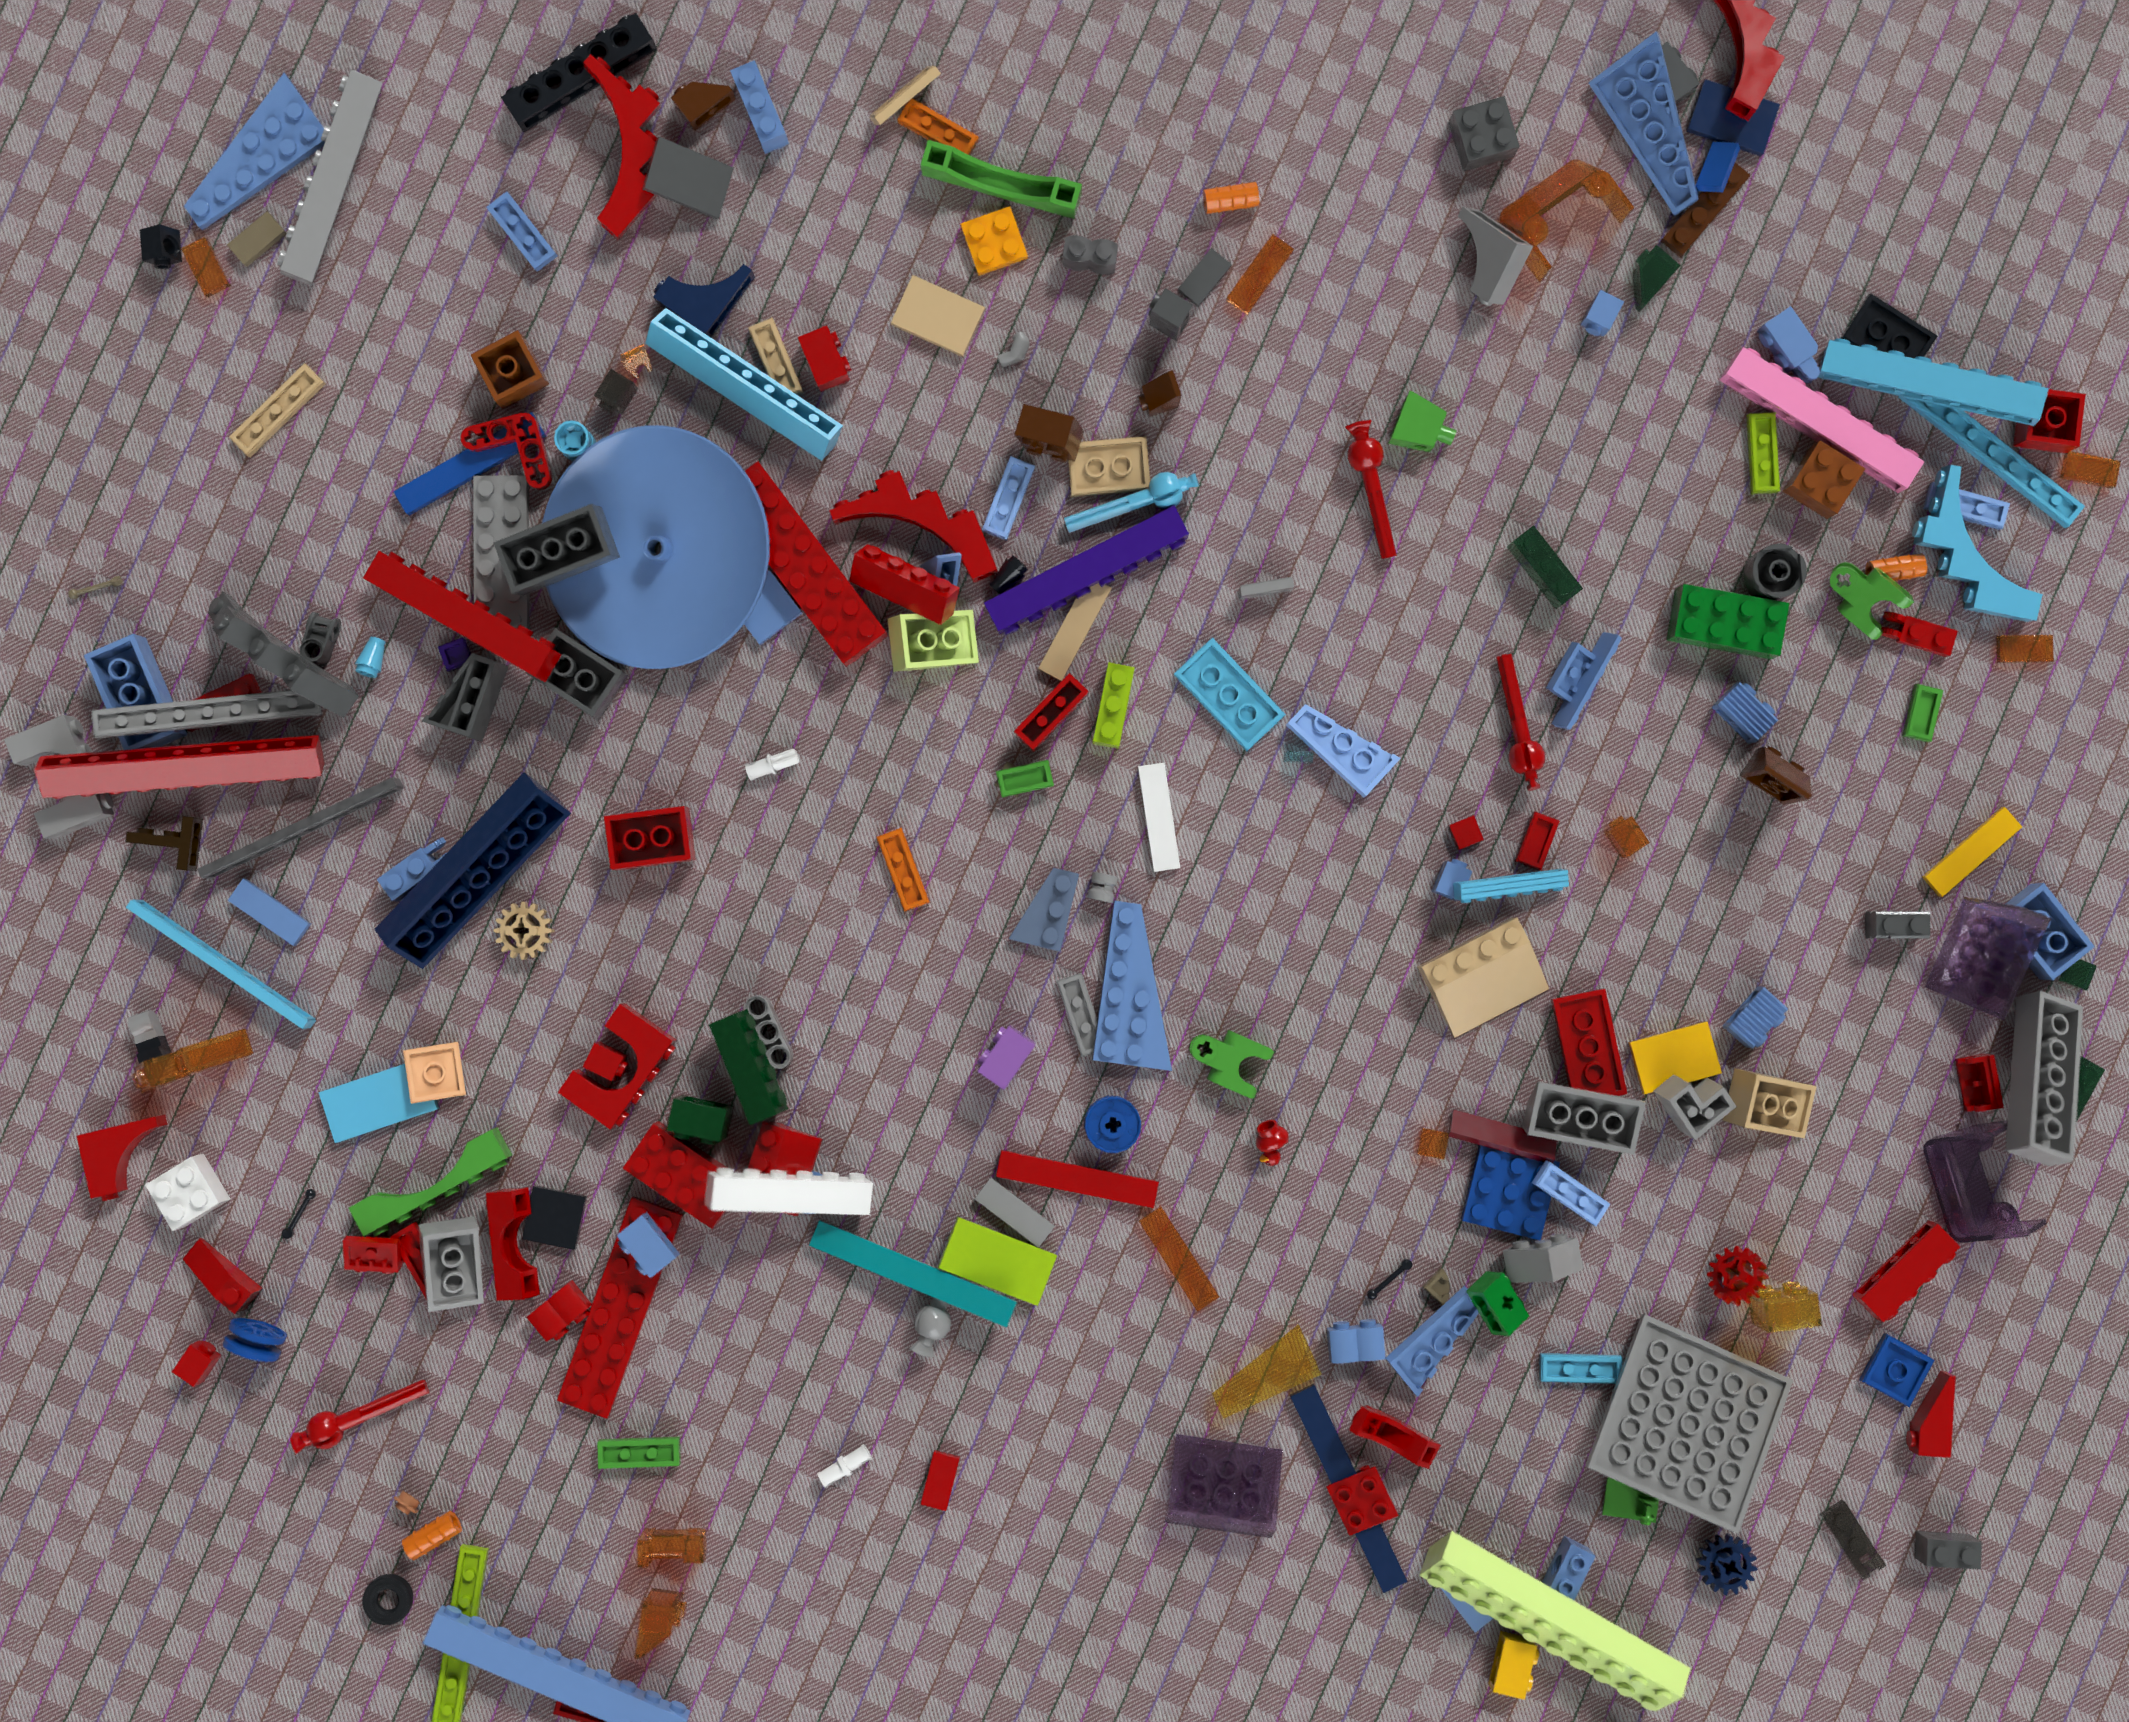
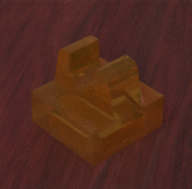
[620,344,652,379]

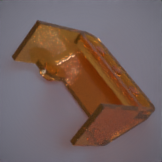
[1498,159,1634,282]

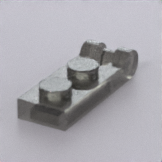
[1820,1500,1886,1581]

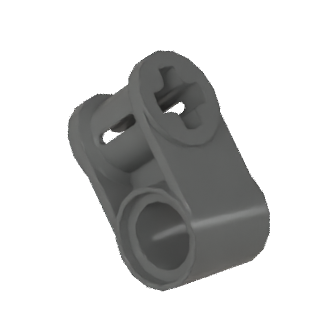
[299,612,341,666]

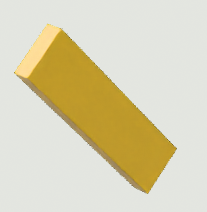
[1922,807,2022,897]

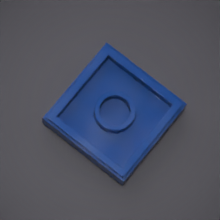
[1859,1333,1935,1408]

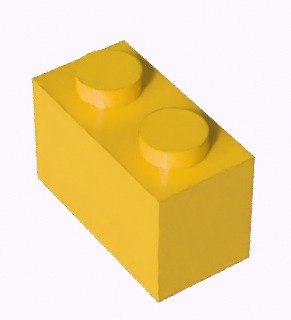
[1488,1631,1539,1700]

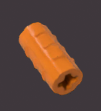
[1203,182,1259,214]
[1865,553,1927,582]
[402,1511,462,1560]

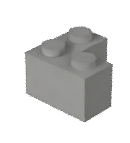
[1653,1074,1737,1140]
[1502,1234,1583,1283]

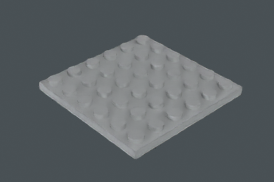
[1585,1314,1793,1534]

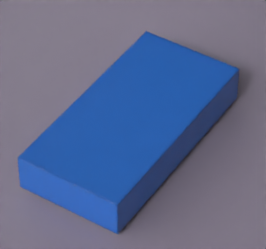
[1696,142,1740,192]

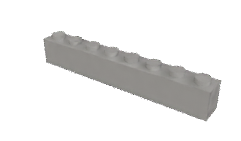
[277,69,383,286]

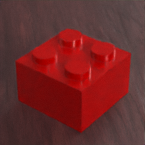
[2013,389,2086,454]

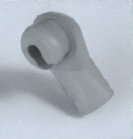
[997,332,1030,368]

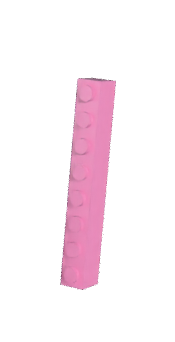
[1719,347,1925,493]

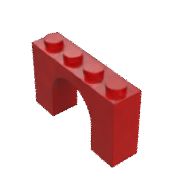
[557,1003,677,1130]

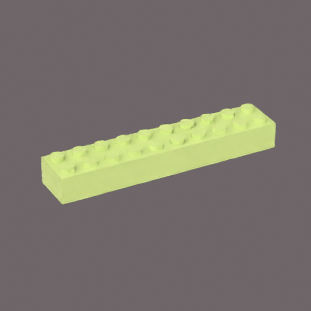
[1419,1531,1691,1711]

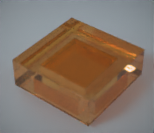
[1417,1127,1449,1160]

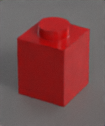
[583,1041,629,1081]
[172,1340,222,1387]

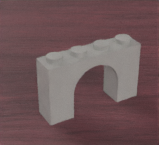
[4,715,114,839]

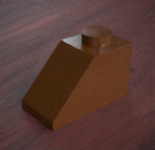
[671,81,736,132]
[1137,370,1182,417]

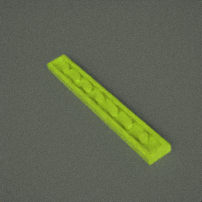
[432,1544,489,1722]

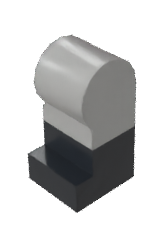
[128,1010,173,1065]

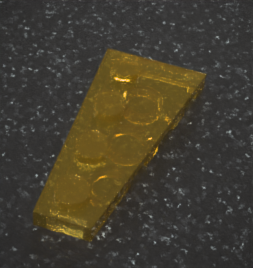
[1212,1324,1322,1419]

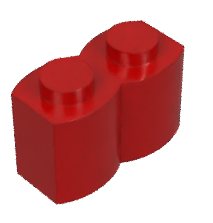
[526,1280,592,1342]

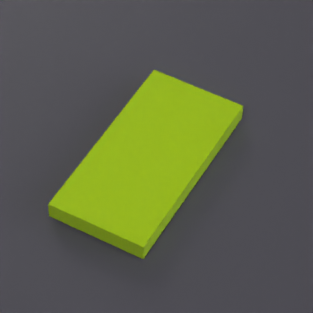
[938,1216,1057,1306]

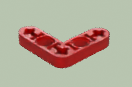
[460,413,552,490]

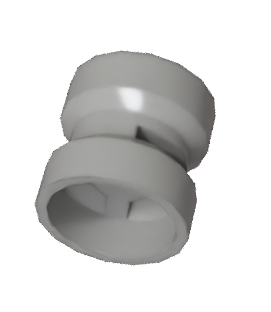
[1087,872,1118,903]

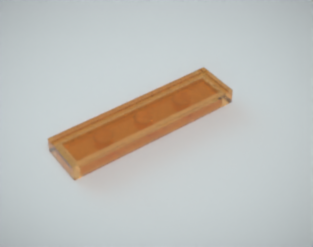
[1138,1206,1220,1312]

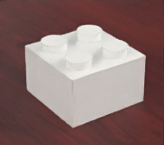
[145,1154,231,1231]

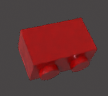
[798,325,852,392]

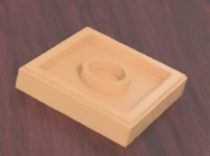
[403,1042,466,1104]

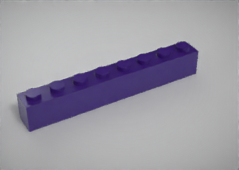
[984,505,1189,635]

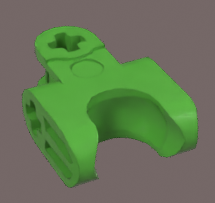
[1830,562,1914,640]
[1189,1030,1274,1098]

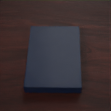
[1686,79,1780,157]

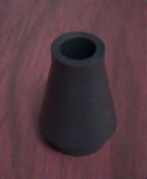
[990,555,1028,594]

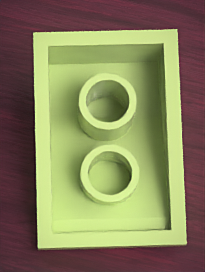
[887,610,979,672]

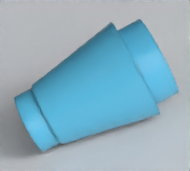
[355,637,386,678]

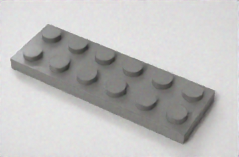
[473,475,530,630]

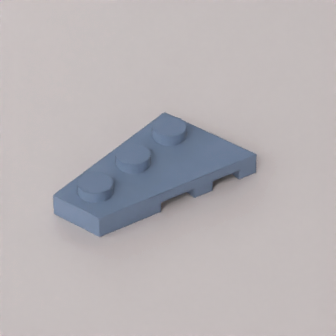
[1009,868,1079,952]

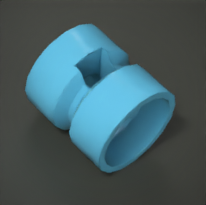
[554,420,596,462]

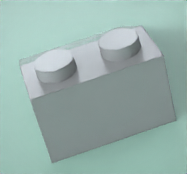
[418,1216,484,1312]

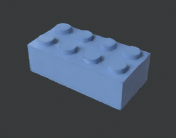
[84,634,187,750]

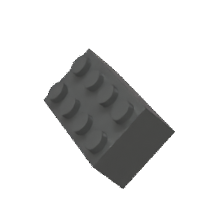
[493,504,620,595]

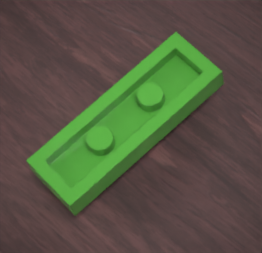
[597,1437,681,1469]

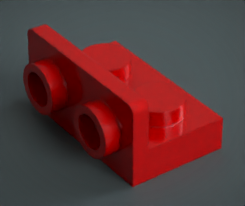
[343,1236,404,1274]

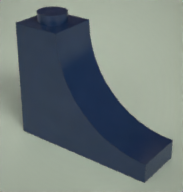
[653,264,756,338]

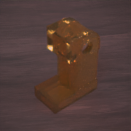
[637,1528,706,1568]

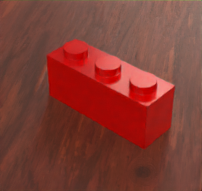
[1014,673,1089,752]

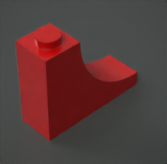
[76,1114,168,1202]

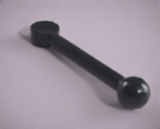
[282,1189,316,1239]
[1367,1259,1412,1300]

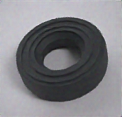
[362,1574,413,1625]

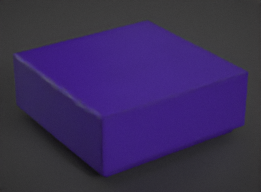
[438,637,471,672]

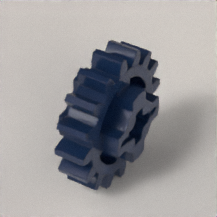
[1696,1533,1758,1596]

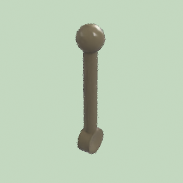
[68,576,123,599]

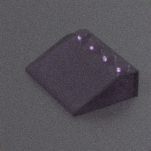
[1925,896,2052,1021]
[1164,1434,1283,1538]

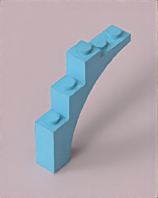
[1912,465,2043,622]

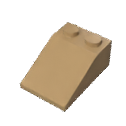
[1723,1068,1817,1138]

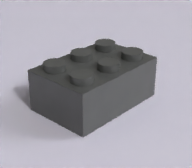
[526,628,628,720]

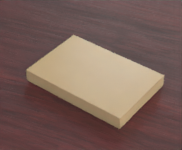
[891,275,985,357]
[1068,436,1150,497]

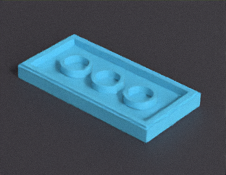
[1173,637,1286,752]
[318,1064,439,1143]

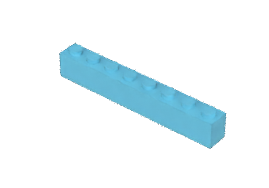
[645,308,843,461]
[1817,339,2049,426]

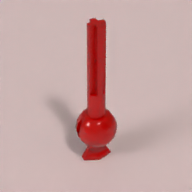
[1345,420,1397,560]
[1496,654,1546,791]
[290,1379,430,1454]

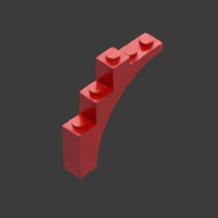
[1713,0,1785,121]
[583,54,660,241]
[829,470,998,583]

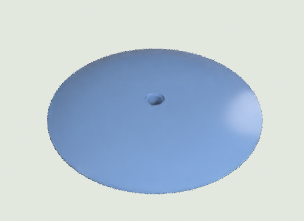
[542,425,770,669]

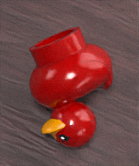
[1255,1120,1289,1166]

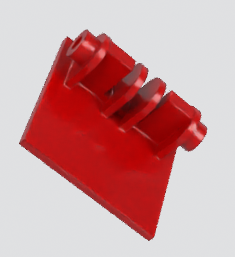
[1326,1465,1399,1536]

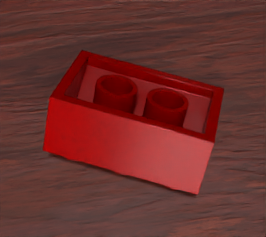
[748,1121,823,1216]

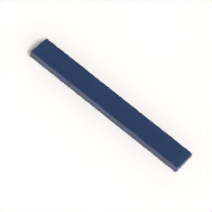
[1290,1383,1408,1593]

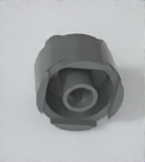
[1743,544,1807,601]

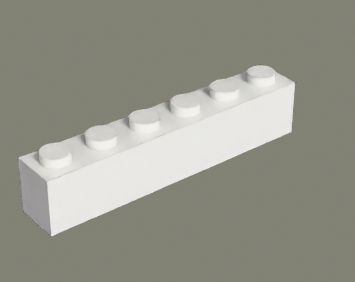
[705,1168,873,1215]

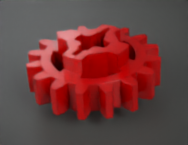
[1707,1246,1769,1306]

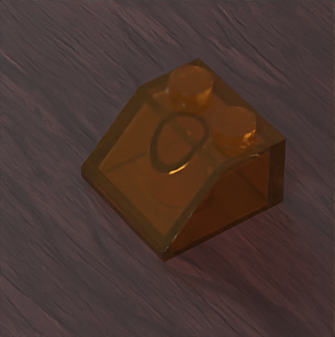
[634,1588,687,1659]

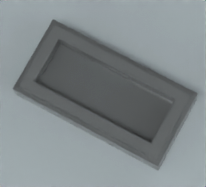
[1178,248,1232,307]

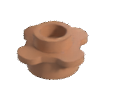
[393,1491,421,1515]

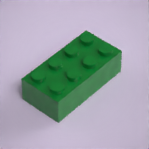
[1666,584,1790,660]

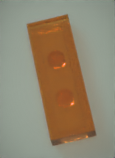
[1226,234,1294,315]

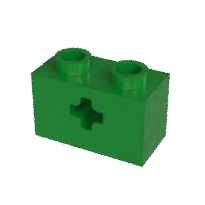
[1466,1271,1529,1337]

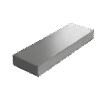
[1056,972,1098,1057]
[975,1177,1055,1248]

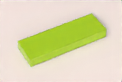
[1746,412,1780,494]

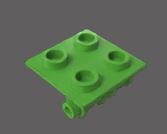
[1602,1477,1659,1525]

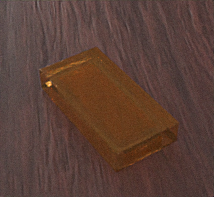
[181,237,231,298]
[2060,451,2121,489]
[1996,635,2054,663]

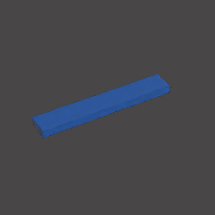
[393,412,547,516]

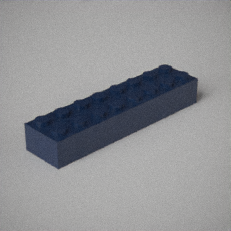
[374,772,571,969]

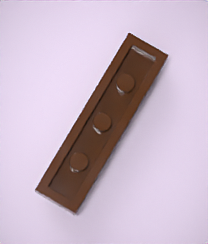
[1661,162,1751,258]

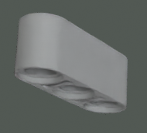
[745,995,794,1069]

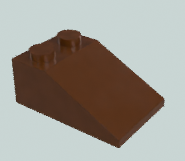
[1740,746,1812,805]

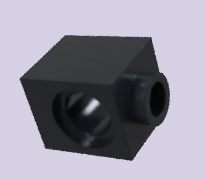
[140,224,182,269]

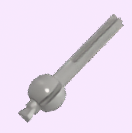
[909,1222,974,1357]

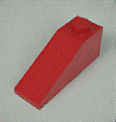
[183,1237,263,1315]
[1906,1371,1956,1458]

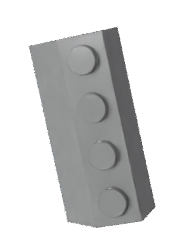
[1522,1081,1646,1155]

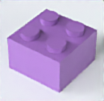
[977,1025,1036,1090]

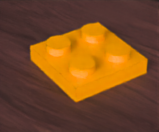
[960,206,1028,276]

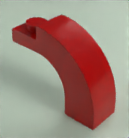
[1349,1405,1441,1469]

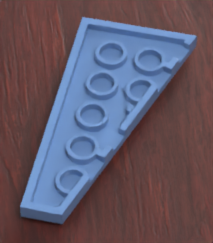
[1589,31,1699,216]
[184,73,325,230]
[1092,901,1172,1071]

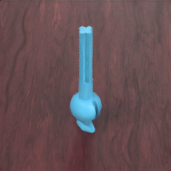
[1064,472,1199,533]

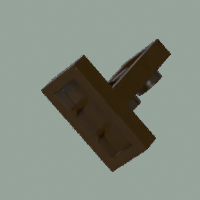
[125,816,203,871]

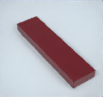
[1448,1109,1557,1164]

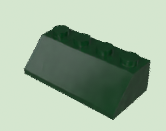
[708,1009,788,1125]

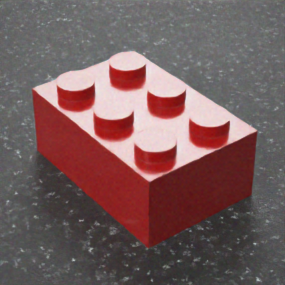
[604,806,696,871]

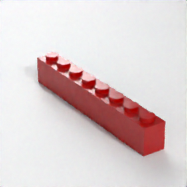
[363,551,562,683]

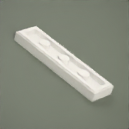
[1138,763,1180,872]

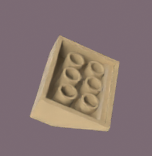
[1417,917,1549,1038]

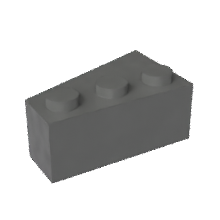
[422,653,508,742]

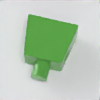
[1388,391,1457,452]

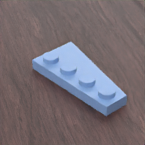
[1286,704,1401,798]

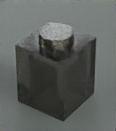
[594,369,638,415]

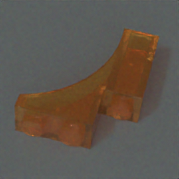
[132,1028,254,1094]

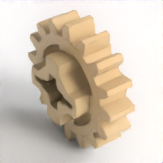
[494,902,555,960]

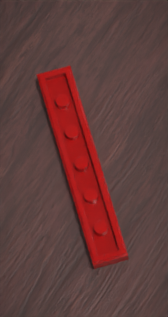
[996,1150,1159,1208]

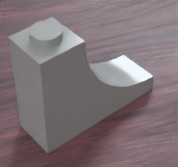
[1458,207,1533,306]

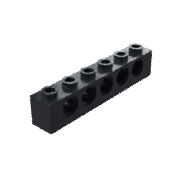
[501,13,657,133]

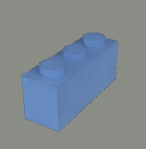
[730,60,789,154]

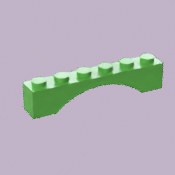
[921,140,1082,219]
[348,1127,513,1237]

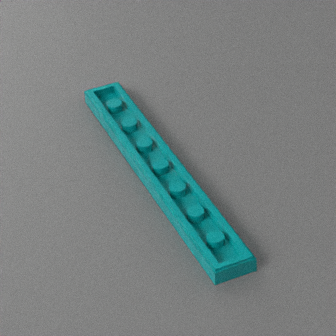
[809,1220,1018,1328]

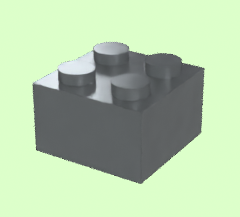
[1448,96,1520,172]

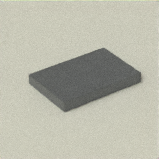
[642,137,734,219]

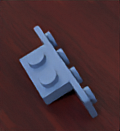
[1546,632,1622,730]

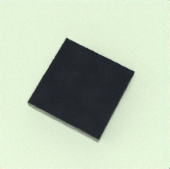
[522,1186,587,1250]

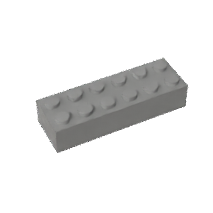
[2006,991,2083,1167]

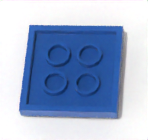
[1461,1145,1560,1240]

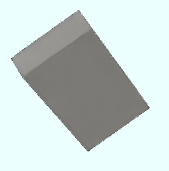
[1238,577,1294,600]

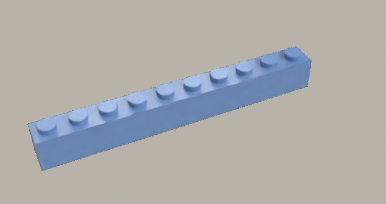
[422,1605,691,1722]

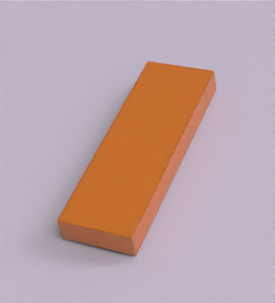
[897,98,979,155]
[877,828,930,912]

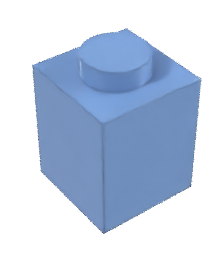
[1580,290,1624,337]
[1432,858,1473,901]

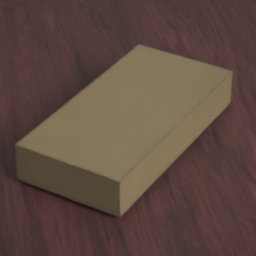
[227,211,287,267]

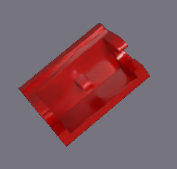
[1955,1053,2004,1112]

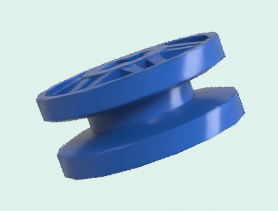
[1084,1095,1141,1153]
[223,1318,287,1362]

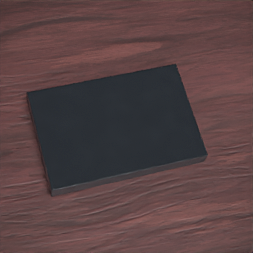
[1840,293,1938,359]

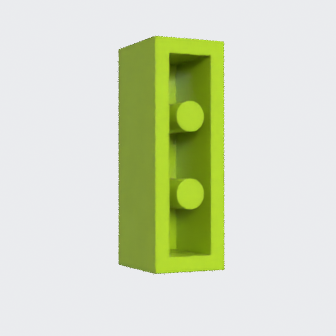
[1093,662,1135,749]

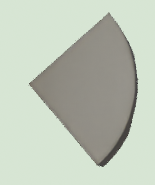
[1422,1267,1450,1306]

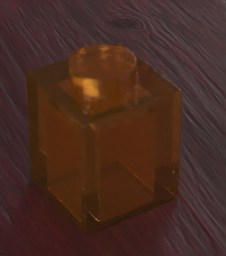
[1604,815,1650,858]

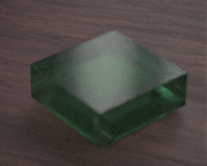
[2059,959,2097,991]

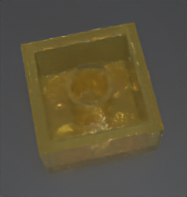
[1749,1282,1822,1333]

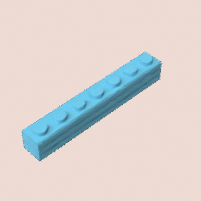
[1453,869,1569,903]

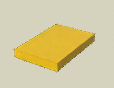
[1628,1021,1722,1094]

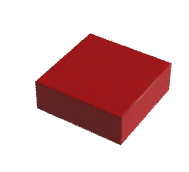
[1448,815,1484,850]

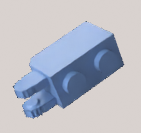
[1757,306,1821,384]
[377,837,446,901]

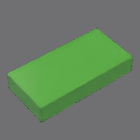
[1902,684,1944,742]
[996,760,1054,798]

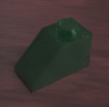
[1633,245,1681,312]

